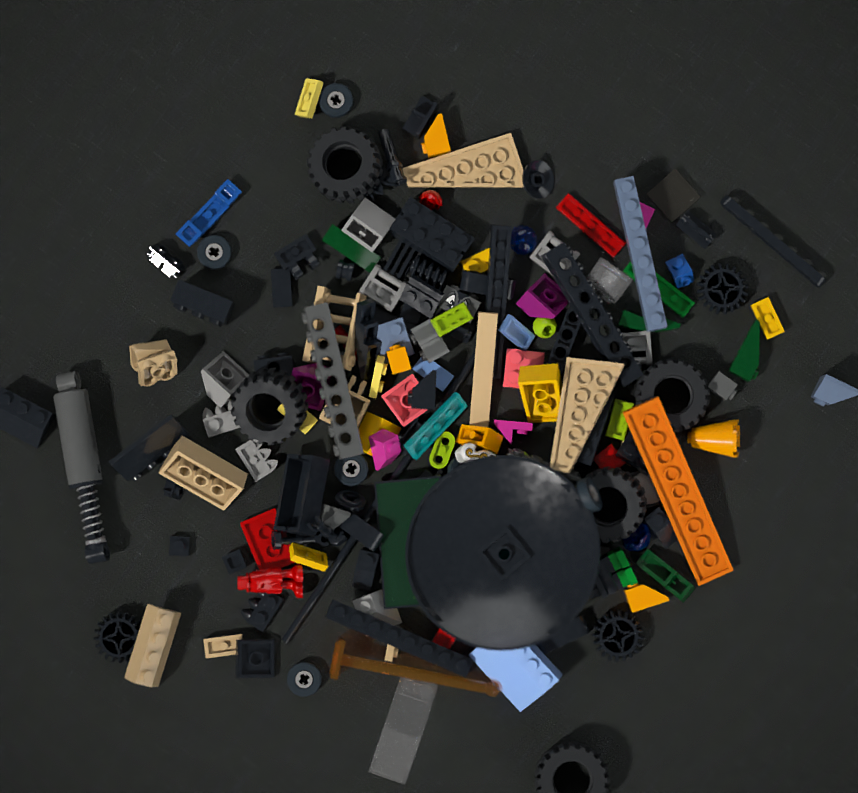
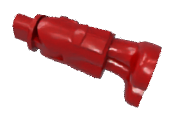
[237,565,303,598]

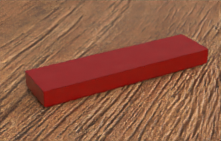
[556,193,626,258]

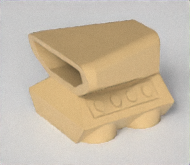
[129,339,177,387]

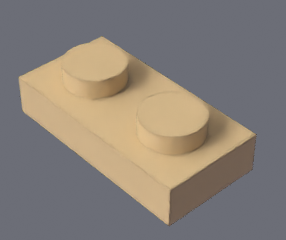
[203,634,243,658]

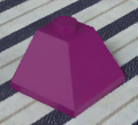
[516,273,568,319]
[292,363,331,411]

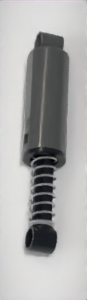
[53,371,110,564]

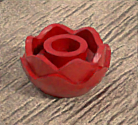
[419,190,442,210]

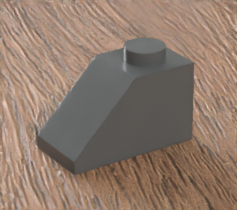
[320,504,351,530]

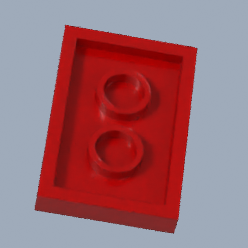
[240,508,295,570]

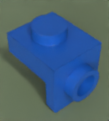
[665,254,694,288]

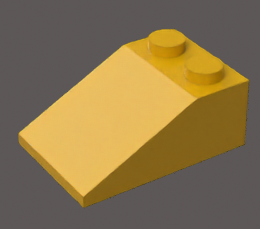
[518,364,562,423]

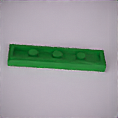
[622,261,695,318]

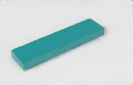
[403,392,468,460]

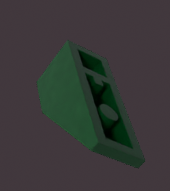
[727,319,760,382]

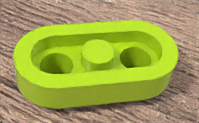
[429,432,455,469]

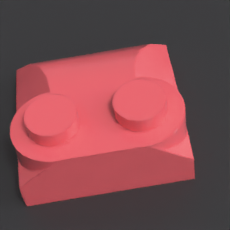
[503,348,545,389]
[381,374,428,427]

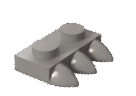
[203,400,240,438]
[235,439,278,482]

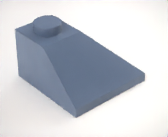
[377,317,415,364]
[811,374,858,407]

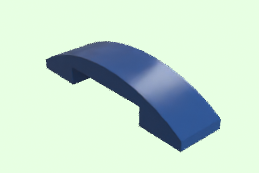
[175,179,242,247]

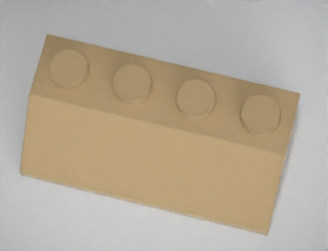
[159,436,248,510]
[124,604,181,687]

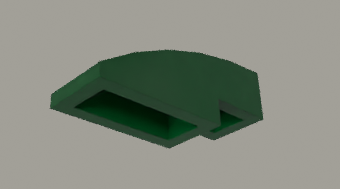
[322,224,381,273]
[617,310,681,333]
[636,549,695,603]

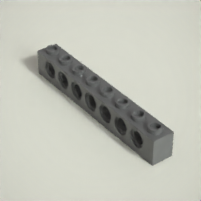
[301,302,364,460]

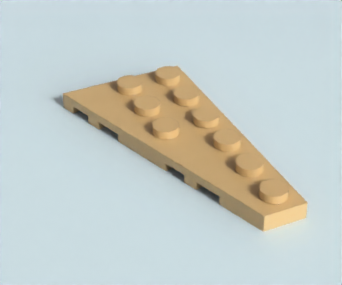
[402,133,524,188]
[550,357,625,474]

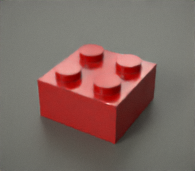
[594,444,626,469]

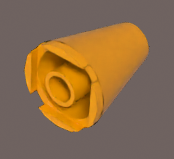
[687,419,740,458]

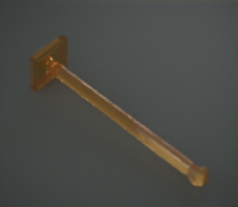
[329,638,500,697]

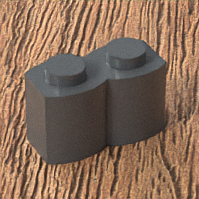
[409,318,450,363]

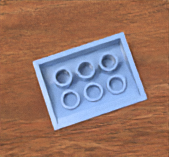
[469,645,563,712]

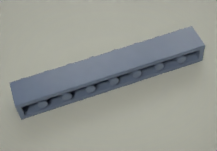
[613,176,667,332]

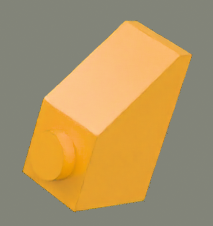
[421,113,451,158]
[386,344,411,374]
[456,424,503,454]
[624,583,669,613]

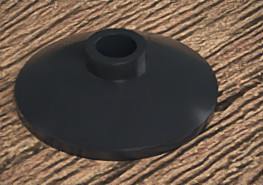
[522,160,554,199]

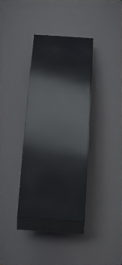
[355,299,382,381]

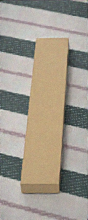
[469,312,498,427]

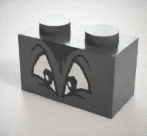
[439,284,481,324]

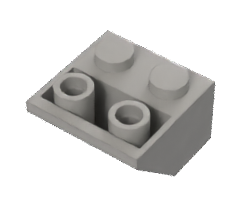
[341,197,395,253]

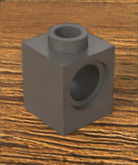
[707,371,737,401]

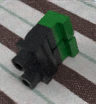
[590,546,638,599]

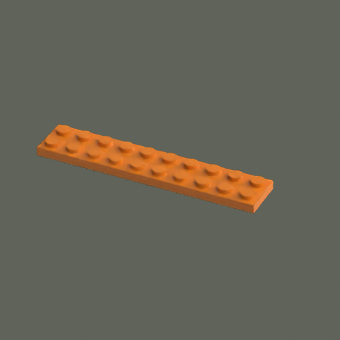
[622,396,734,586]

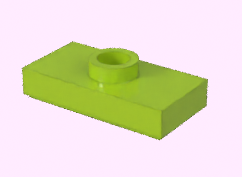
[430,302,473,338]
[605,399,634,441]

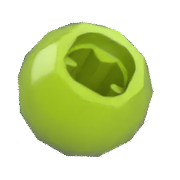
[533,317,557,339]

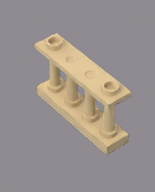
[302,286,367,371]

